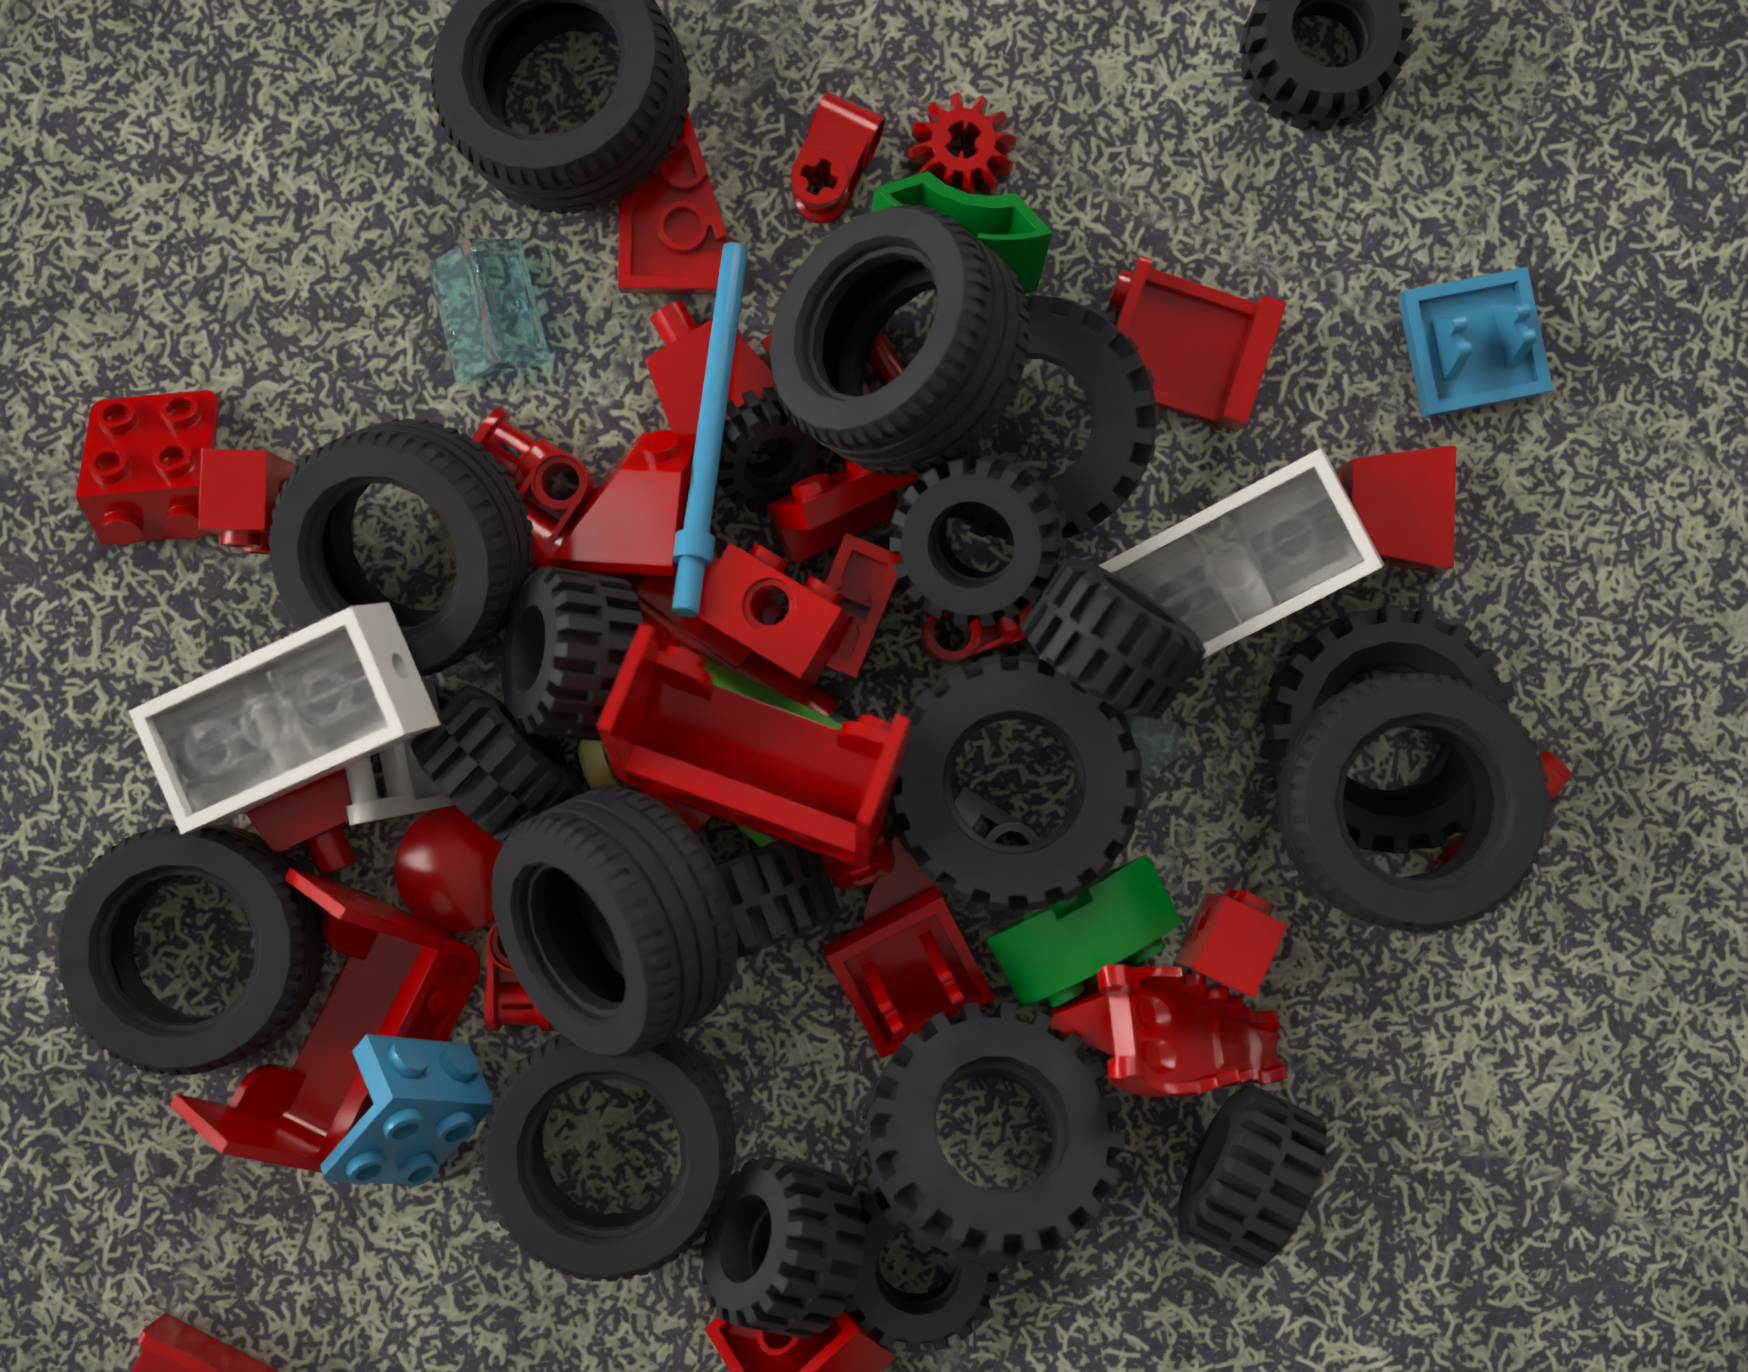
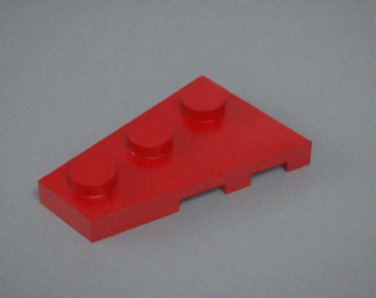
[618,109,746,295]

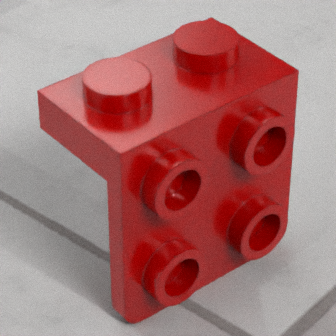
[76,390,220,545]

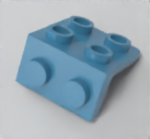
[320,1034,493,1187]

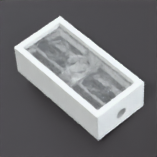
[1099,448,1384,659]
[129,602,441,834]

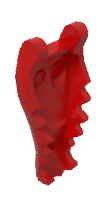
[1097,964,1288,1097]

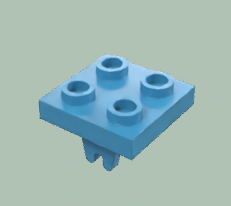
[1397,267,1554,419]

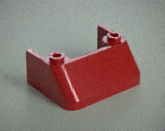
[597,623,910,867]
[170,868,481,1173]

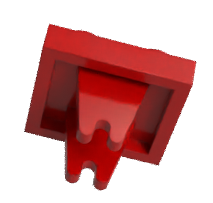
[822,887,996,1059]

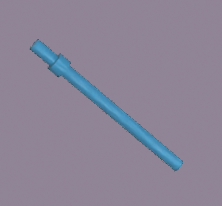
[672,242,748,616]

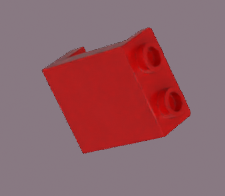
[1109,255,1287,432]

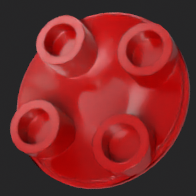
[395,805,503,932]

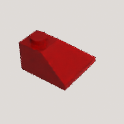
[551,430,718,576]
[704,1309,896,1372]

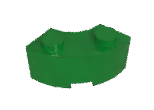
[871,171,1053,294]
[986,854,1183,1008]

